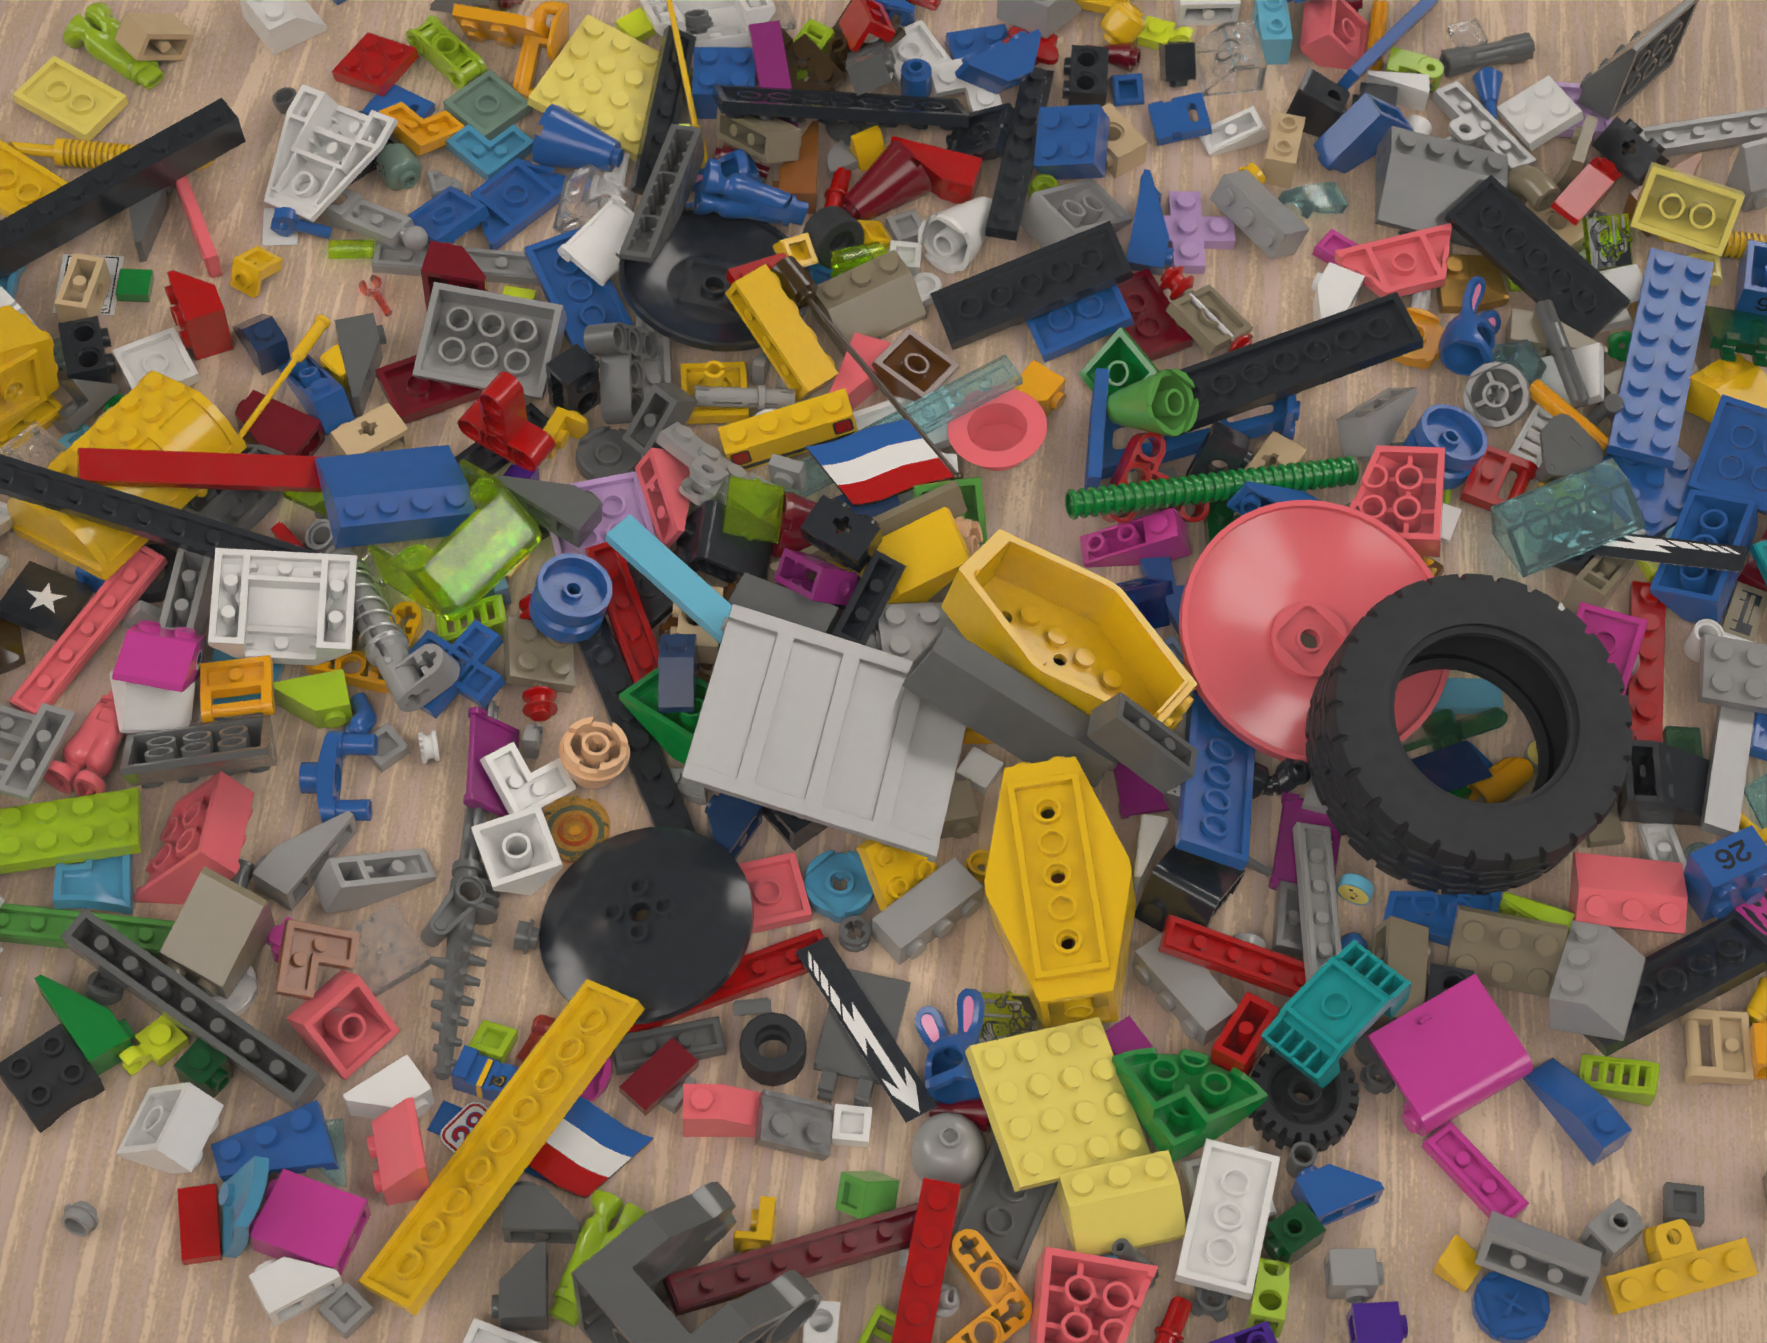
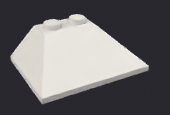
[640,0,776,47]
[208,548,357,666]

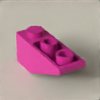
[1080,507,1192,568]

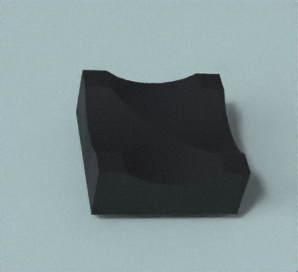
[0,1024,105,1133]

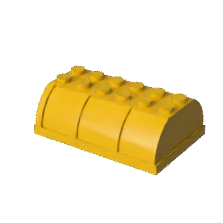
[7,370,247,581]

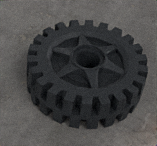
[1249,1049,1359,1153]

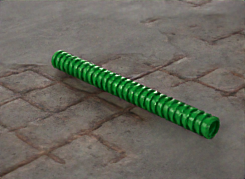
[1065,455,1359,520]

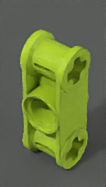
[405,15,487,90]

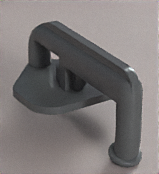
[1535,393,1623,482]

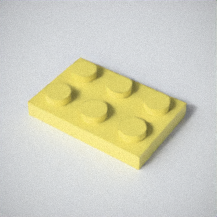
[13,56,128,141]

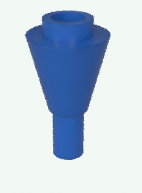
[1472,67,1503,121]

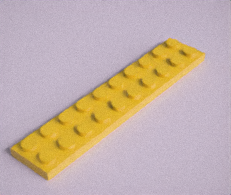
[358,979,644,1316]

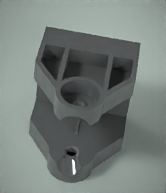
[572,1182,822,1343]

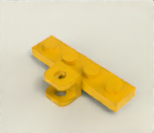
[1601,1219,1758,1315]

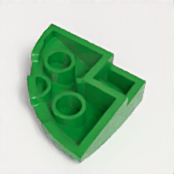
[1112,1047,1268,1163]

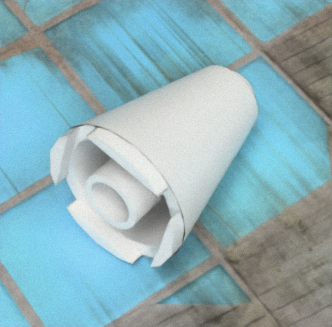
[918,196,992,273]

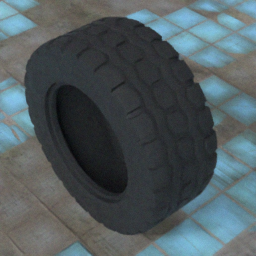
[1305,574,1633,896]

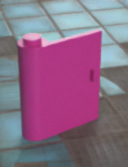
[1366,974,1533,1136]

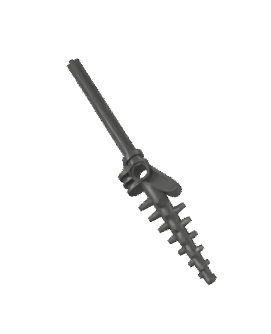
[421,700,501,1080]

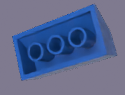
[1650,488,1758,624]

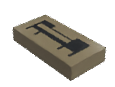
[1722,582,1767,642]

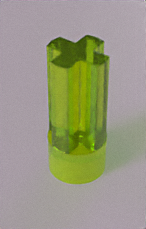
[328,239,375,259]

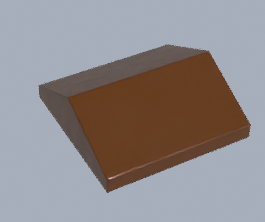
[872,328,960,404]

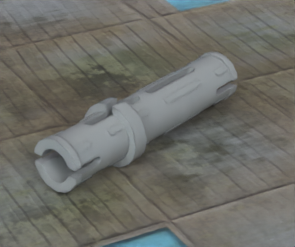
[694,385,795,412]

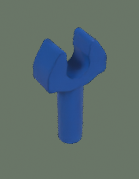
[270,207,332,239]

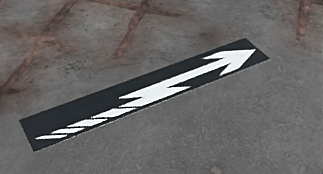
[1540,524,1747,572]
[796,937,938,1123]

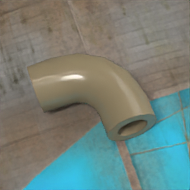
[1507,164,1561,212]

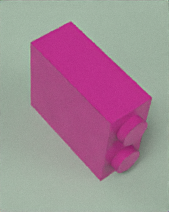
[249,1169,371,1277]

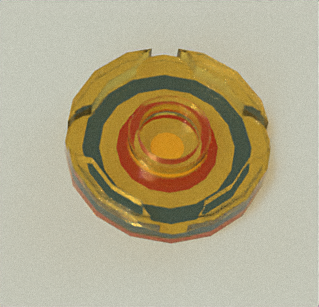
[543,795,610,863]

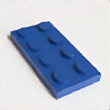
[524,227,634,352]

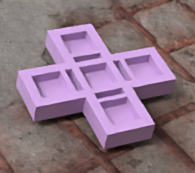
[1163,191,1235,274]

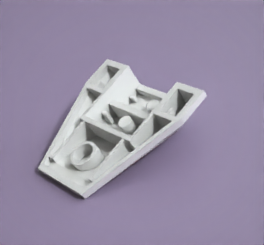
[264,84,398,222]

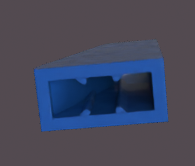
[1313,93,1414,174]

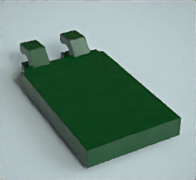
[1702,305,1767,368]

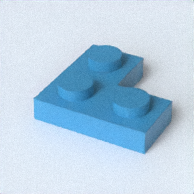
[446,124,533,181]

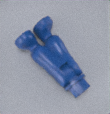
[692,158,809,227]

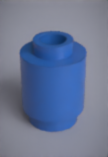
[901,59,932,97]

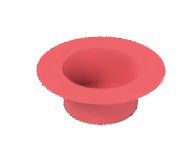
[947,387,1047,471]

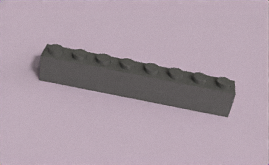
[61,908,325,1109]

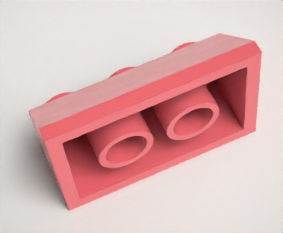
[1568,852,1688,935]

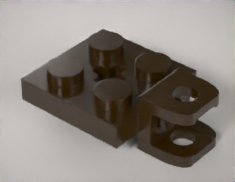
[781,27,846,91]

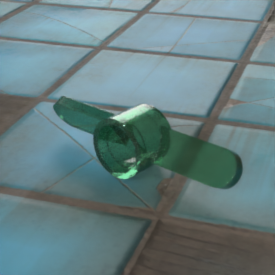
[1402,707,1508,752]

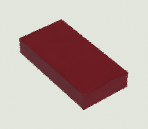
[619,1037,699,1116]

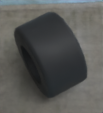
[802,206,864,269]
[739,1012,807,1086]

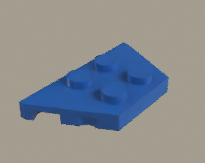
[471,158,582,250]

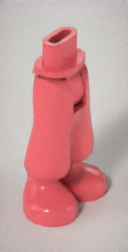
[43,689,125,796]

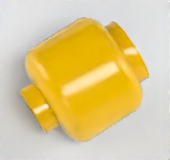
[1100,0,1145,45]

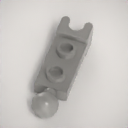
[326,188,428,251]

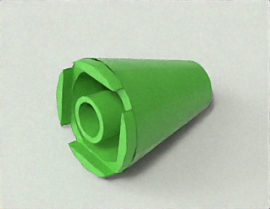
[1106,369,1199,437]

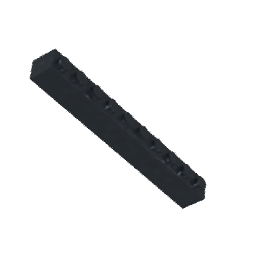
[0,98,246,280]

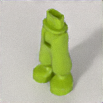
[63,2,165,90]
[549,1190,647,1327]

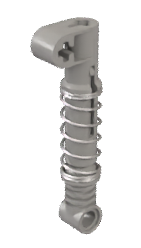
[305,519,460,712]

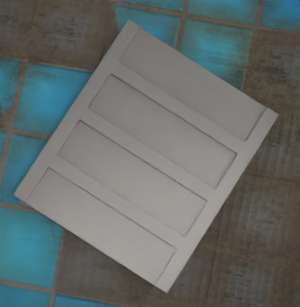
[680,604,966,863]

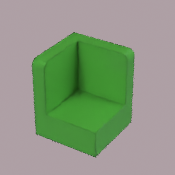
[835,1170,900,1219]

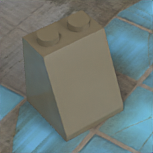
[160,867,276,1000]

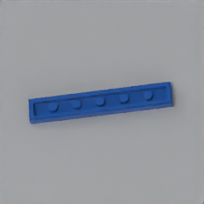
[1337,0,1440,91]

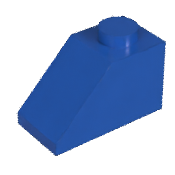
[1291,1164,1384,1226]

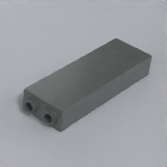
[902,626,1119,788]

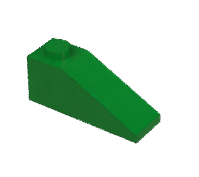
[34,974,135,1076]

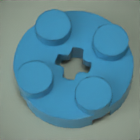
[804,850,874,923]

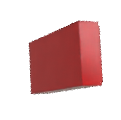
[177,1183,222,1266]

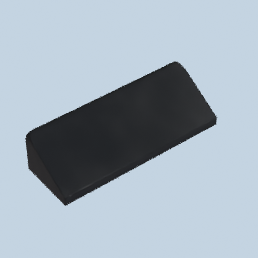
[830,550,906,645]

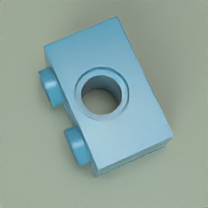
[1251,0,1293,65]

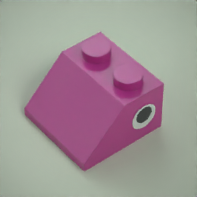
[112,620,206,692]

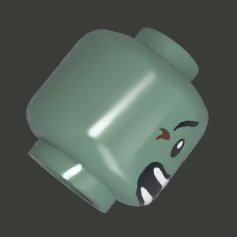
[375,144,422,190]

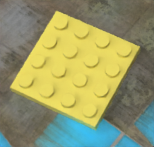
[527,14,693,162]
[965,1017,1151,1192]

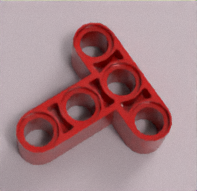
[457,371,556,472]
[1101,432,1210,523]

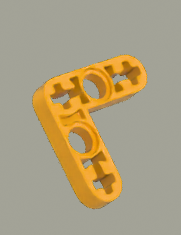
[304,601,423,693]
[943,1229,1033,1343]

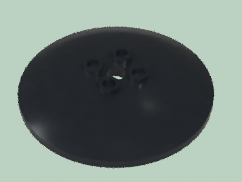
[618,206,812,352]
[539,827,754,1024]

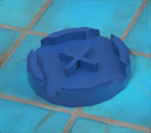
[1471,1271,1550,1343]

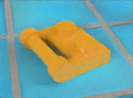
[200,655,275,723]

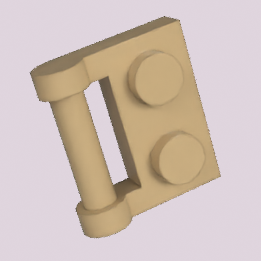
[1680,1009,1754,1086]

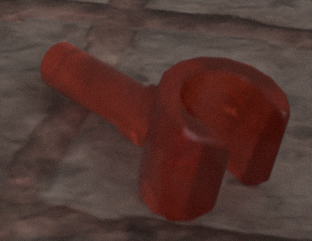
[359,275,393,317]
[516,1015,556,1062]

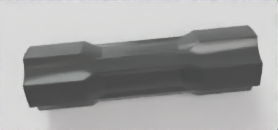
[1439,32,1535,77]

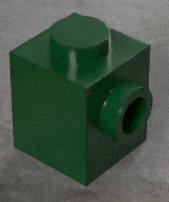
[173,1037,234,1098]
[1263,1200,1326,1265]

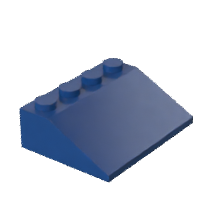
[315,445,476,549]

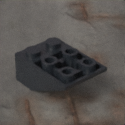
[1616,740,1710,826]

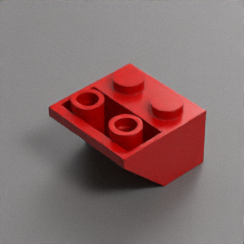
[164,270,234,361]

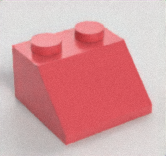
[1299,0,1370,70]
[286,969,400,1080]
[367,1097,430,1206]

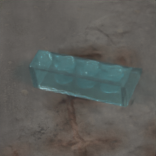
[1490,458,1645,578]

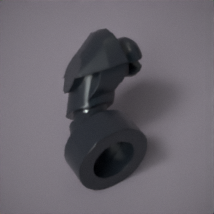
[1252,758,1311,799]

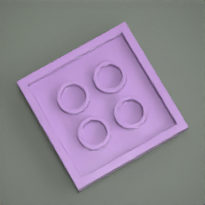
[549,471,656,562]

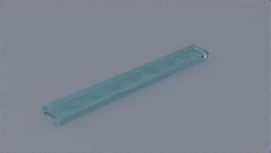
[784,354,1023,498]

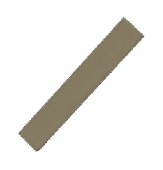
[770,480,968,589]

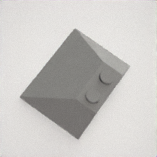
[0,703,77,802]

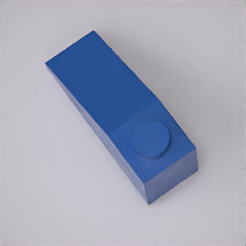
[1126,169,1174,275]
[1523,1058,1632,1166]

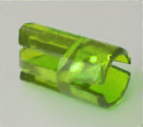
[831,241,887,278]

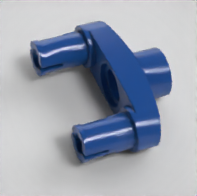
[299,731,378,823]

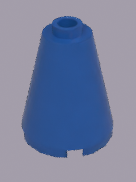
[532,104,624,172]

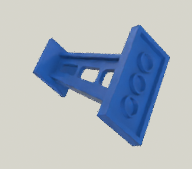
[1084,368,1300,515]

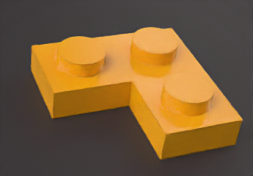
[379,102,465,156]

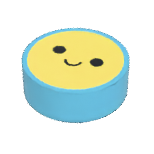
[1336,873,1374,905]

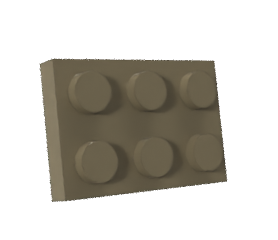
[1445,905,1568,997]

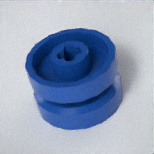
[1402,404,1488,490]
[529,553,612,643]

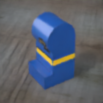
[451,1045,519,1102]

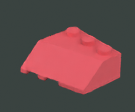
[1349,445,1445,557]
[133,771,254,905]
[1028,1247,1159,1343]

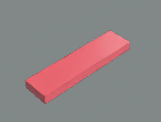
[173,175,222,278]

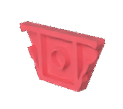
[1334,223,1452,298]

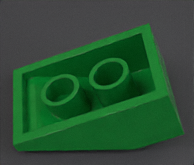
[619,667,709,765]

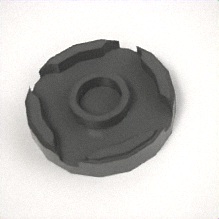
[576,426,641,480]

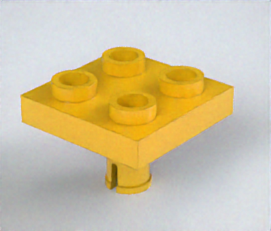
[680,360,749,425]
[856,839,938,911]

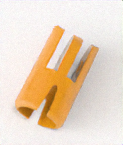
[1467,757,1534,803]

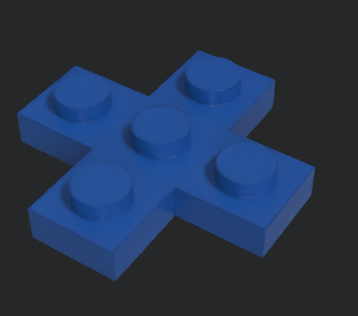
[408,620,506,719]

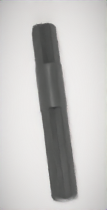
[1535,299,1590,409]

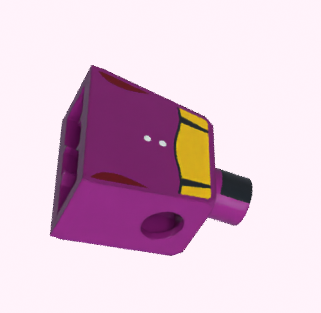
[774,548,860,605]

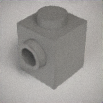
[1579,1198,1646,1267]
[1324,1248,1384,1303]

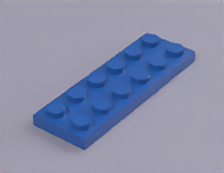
[1175,690,1255,871]

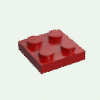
[332,32,419,96]

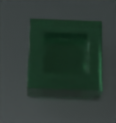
[1662,726,1703,758]

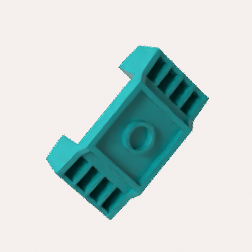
[1261,940,1412,1089]

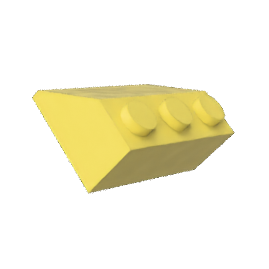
[1630,162,1745,257]
[1056,1150,1186,1256]

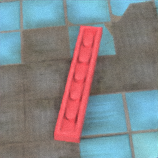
[9,545,168,715]

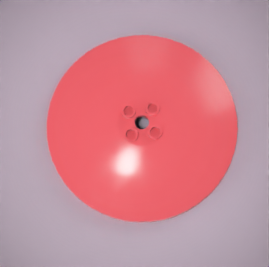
[1179,500,1449,763]

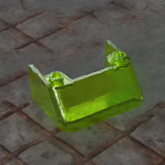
[367,459,542,620]

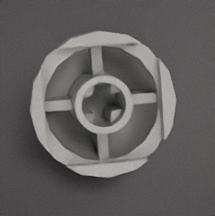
[1463,361,1531,428]
[910,1112,986,1189]

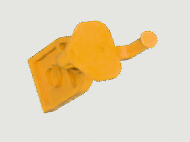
[452,1,569,100]

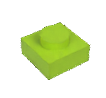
[468,1019,518,1063]

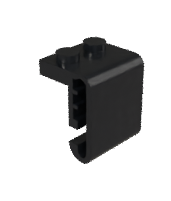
[673,500,775,583]
[1134,843,1245,933]

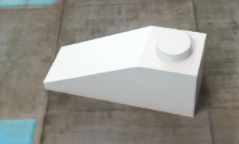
[1311,262,1365,321]

